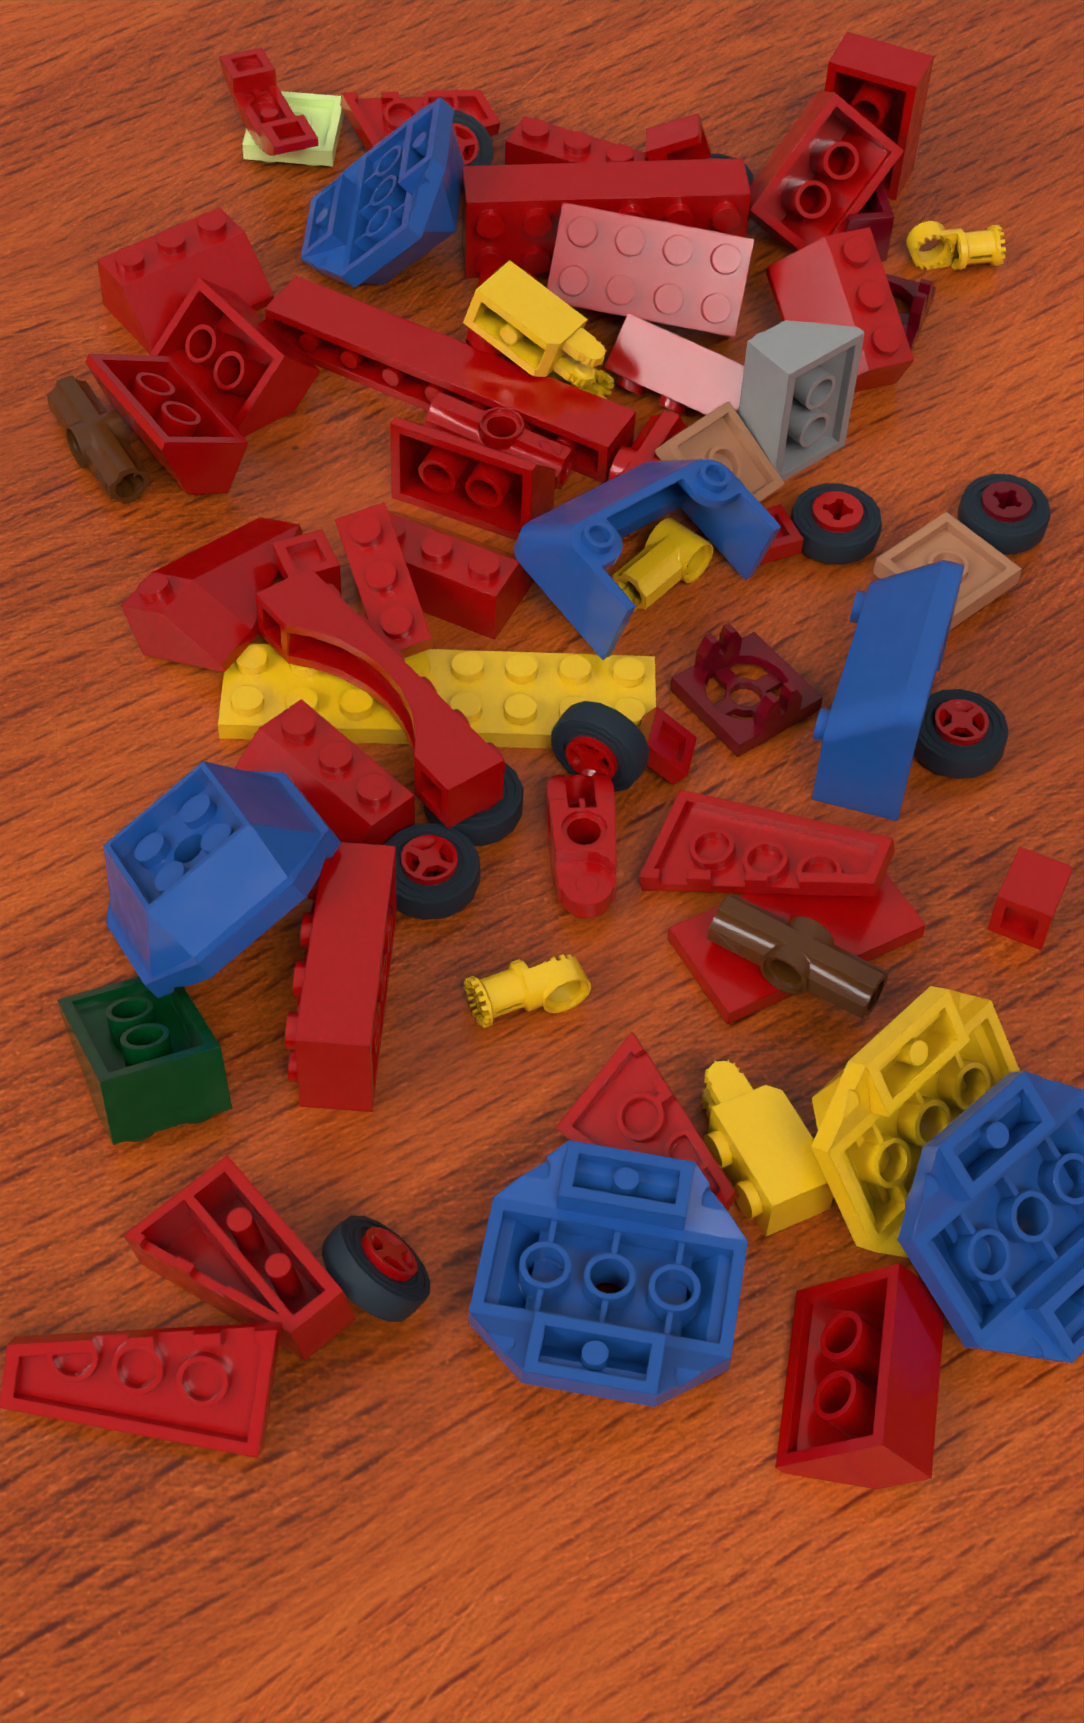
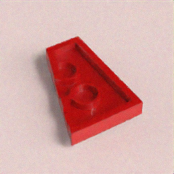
[340,89,501,152]
[555,1032,740,1211]

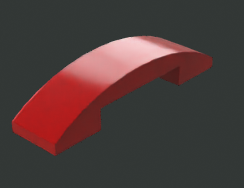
[219,48,319,156]

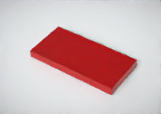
[668,873,926,1025]

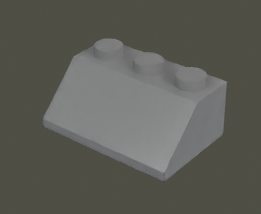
[738,320,865,481]

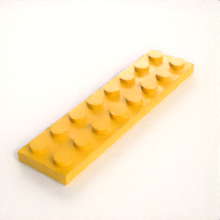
[218,643,656,749]

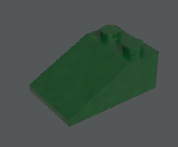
[57,976,232,1145]

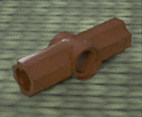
[47,375,150,504]
[707,894,889,1019]

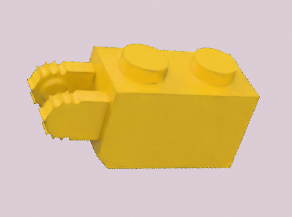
[463,260,607,388]
[701,1060,834,1237]

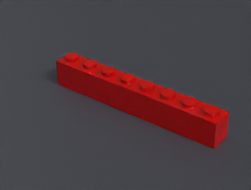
[265,276,636,483]

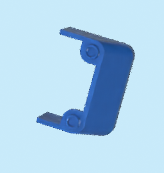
[514,459,781,660]
[811,560,965,821]

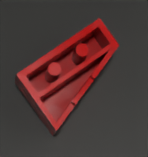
[123,1155,356,1361]

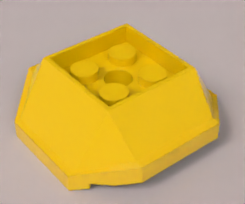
[811,986,1020,1258]

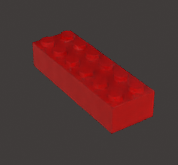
[462,158,751,278]

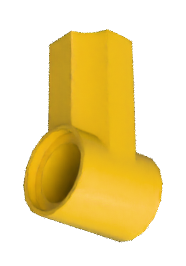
[612,518,714,612]

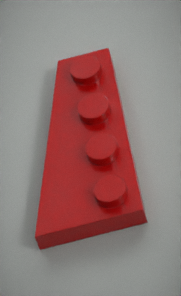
[638,789,895,897]
[0,1322,282,1458]

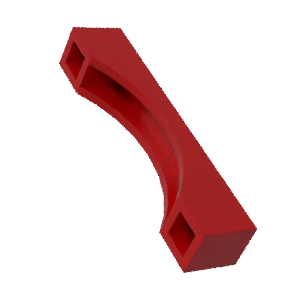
[255,568,506,828]

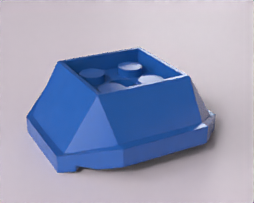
[300,97,464,288]
[103,761,342,998]
[898,1071,1084,1363]
[468,1140,748,1407]

